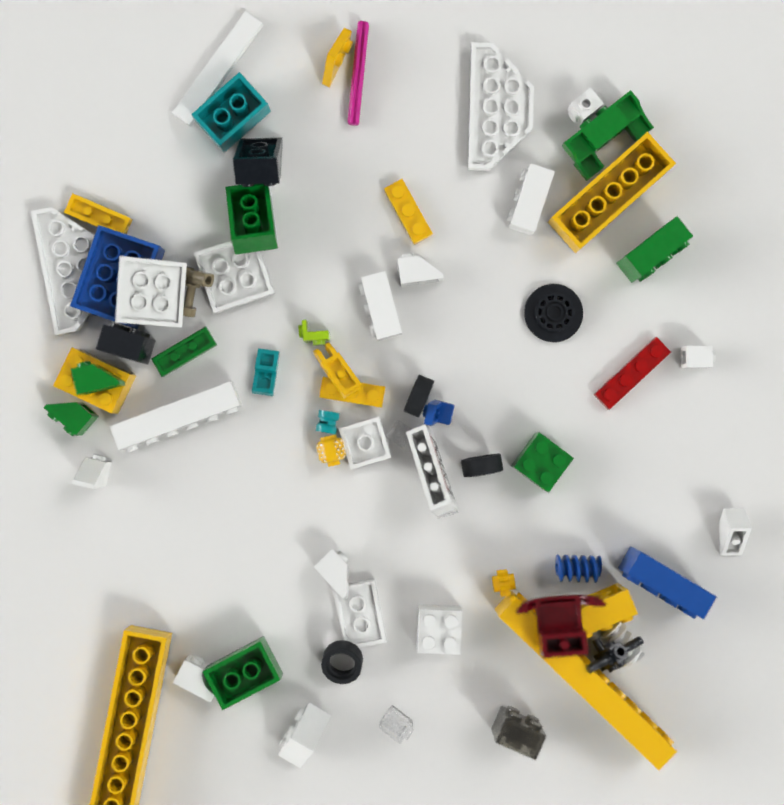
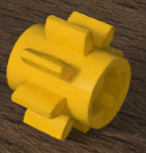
[492,569,516,597]

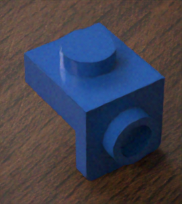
[423,399,455,426]

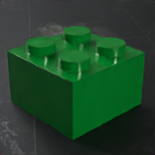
[511,432,574,493]

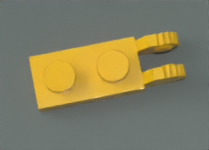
[313,342,362,399]

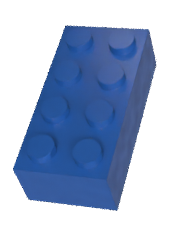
[618,546,717,619]

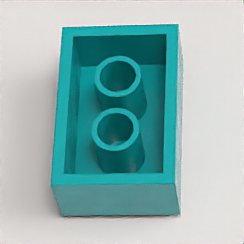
[191,72,271,153]

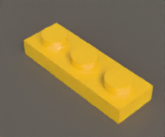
[384,179,433,245]
[64,193,132,234]
[319,377,385,408]

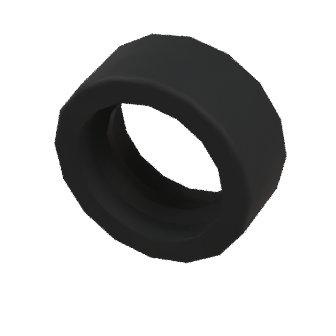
[404,375,434,417]
[461,453,503,477]
[321,640,363,684]

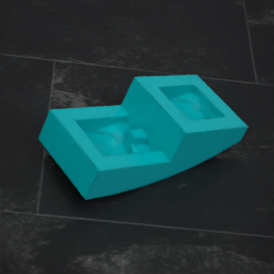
[252,348,279,396]

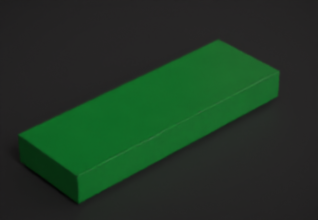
[151,326,217,377]

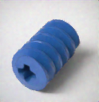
[555,554,602,583]

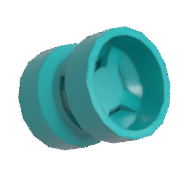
[315,410,340,434]

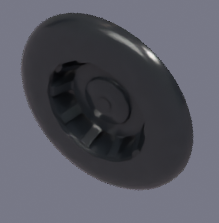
[524,284,583,342]

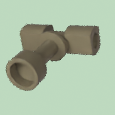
[183,266,214,317]

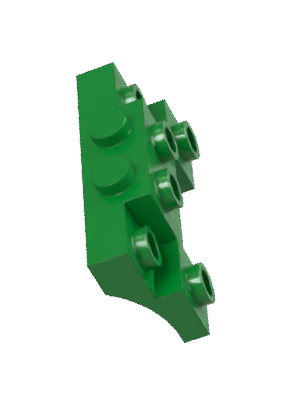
[562,90,654,181]

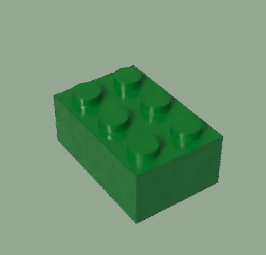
[225,184,278,255]
[616,216,693,283]
[203,636,283,711]

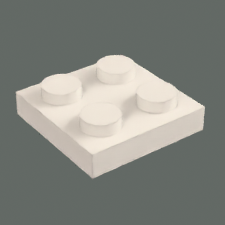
[339,417,392,469]

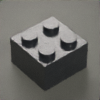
[96,322,156,365]

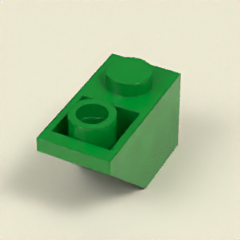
[44,402,99,436]

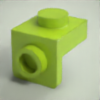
[298,319,330,346]

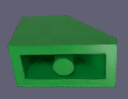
[71,361,125,395]

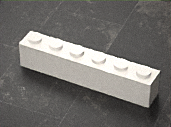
[110,381,242,453]

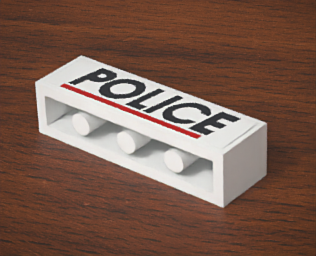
[406,424,458,516]

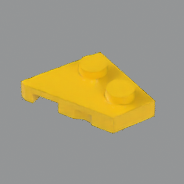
[322,28,353,88]

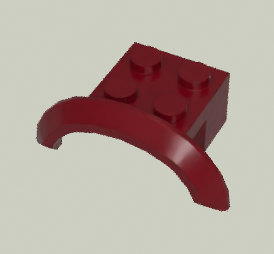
[516,595,607,658]

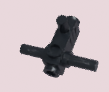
[586,636,643,674]

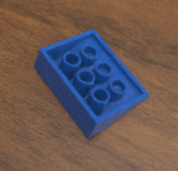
[70,225,165,330]

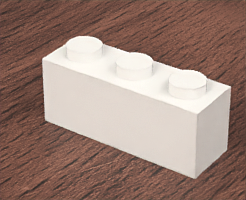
[506,163,555,236]
[358,271,402,341]

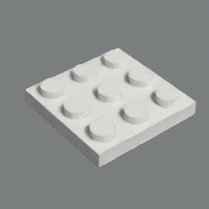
[194,241,275,314]
[115,256,187,328]

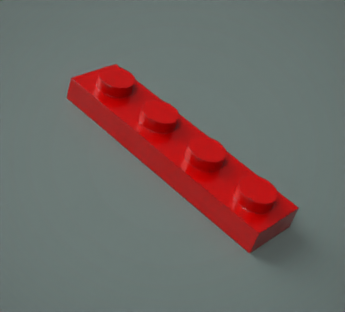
[593,337,671,410]

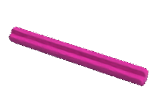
[348,21,369,126]

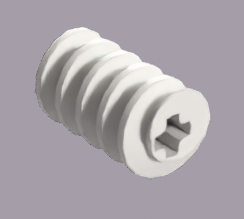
[601,622,645,667]

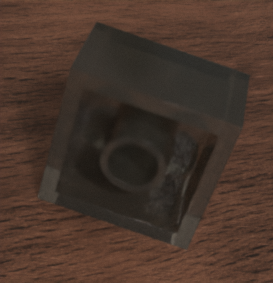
[491,706,546,760]

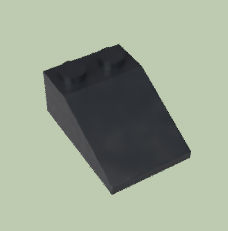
[233,138,283,187]

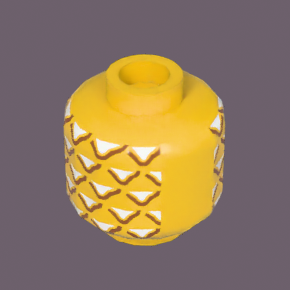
[316,434,346,467]

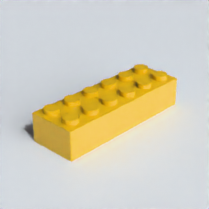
[548,132,676,254]

